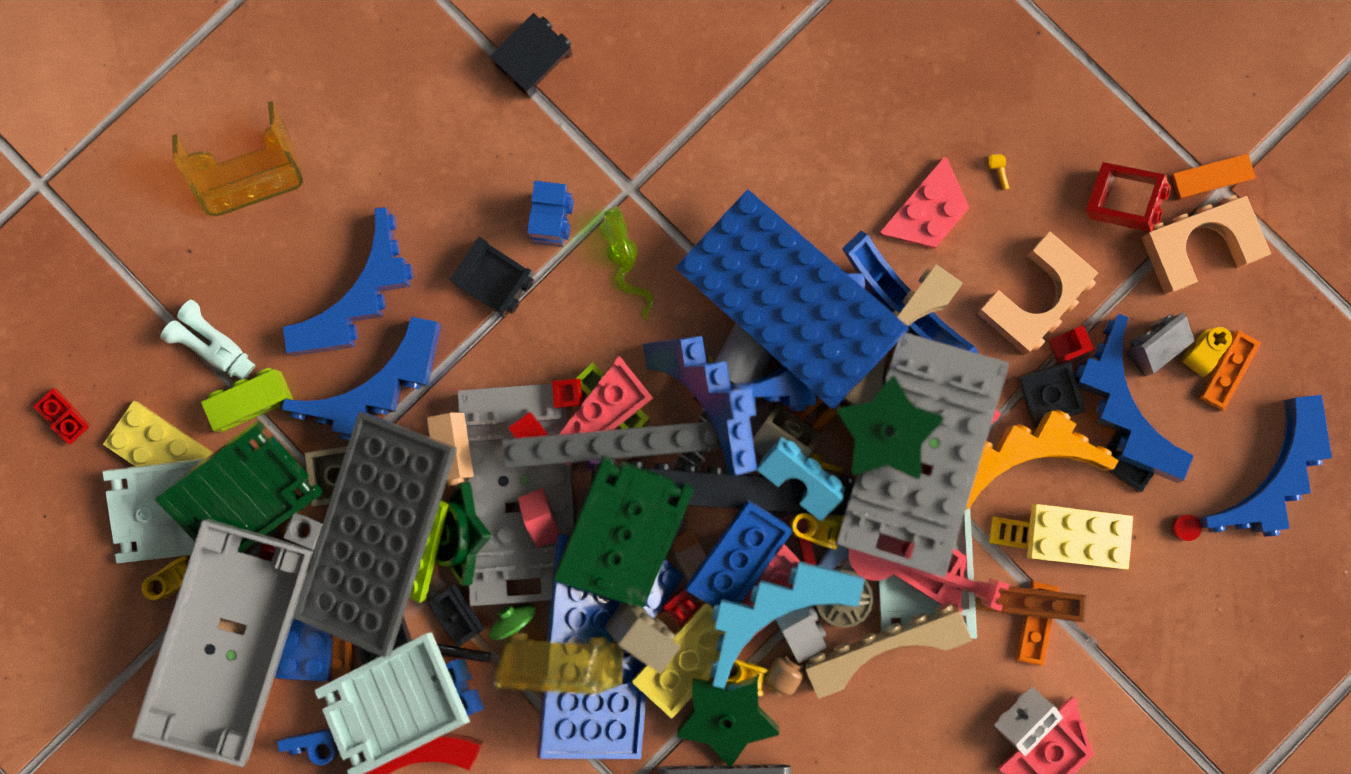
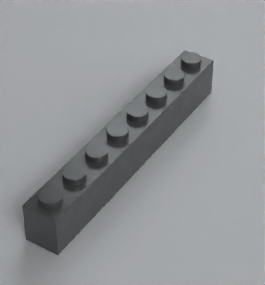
[502,421,722,468]

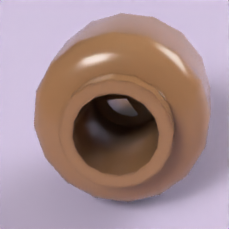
[765,654,805,696]

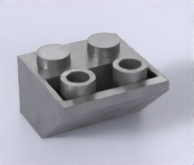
[1126,312,1194,376]

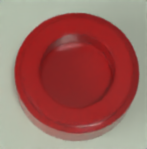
[1172,514,1202,541]

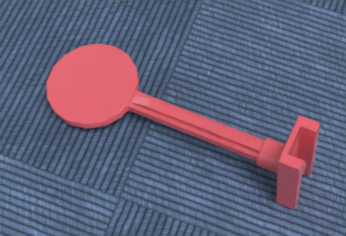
[848,533,1009,611]

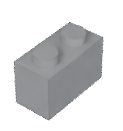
[775,606,827,663]

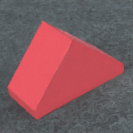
[518,488,561,548]

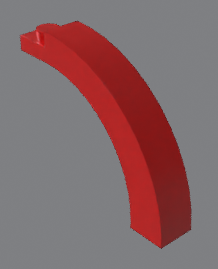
[365,733,483,774]

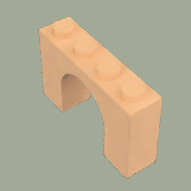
[1141,195,1271,295]
[976,232,1098,354]
[427,413,474,486]

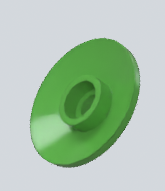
[488,603,536,640]

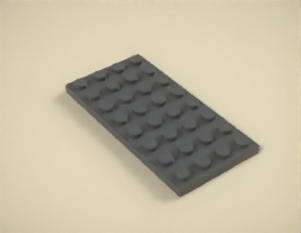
[293,412,457,658]

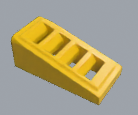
[989,517,1030,549]

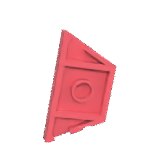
[879,157,969,249]
[893,539,966,613]
[997,696,1094,774]

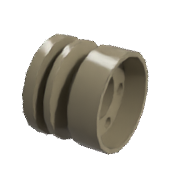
[813,569,873,628]

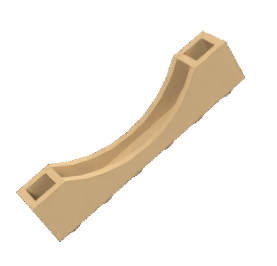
[843,264,963,406]
[806,603,972,699]

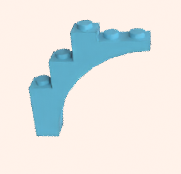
[710,562,865,688]

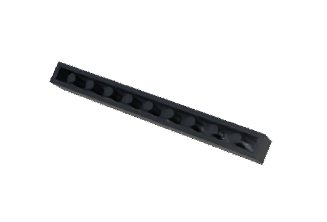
[591,459,855,516]

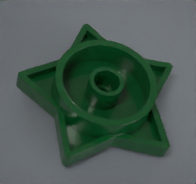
[837,375,945,480]
[435,482,492,586]
[677,676,780,766]

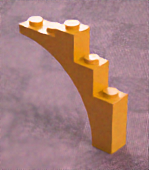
[965,410,1118,510]

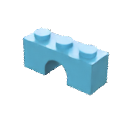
[757,437,845,521]

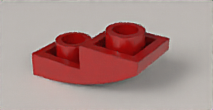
[33,388,90,445]

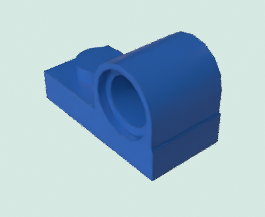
[277,728,339,765]

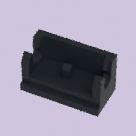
[428,584,485,648]

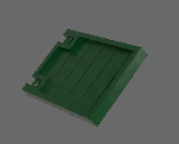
[154,420,322,552]
[553,455,694,609]

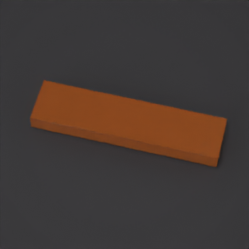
[975,586,1086,622]

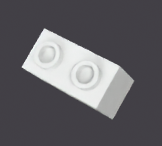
[994,687,1063,756]

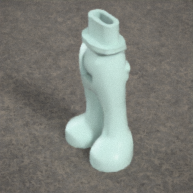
[160,300,256,380]

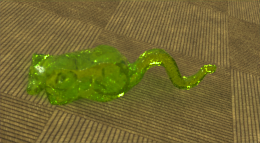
[601,206,654,320]

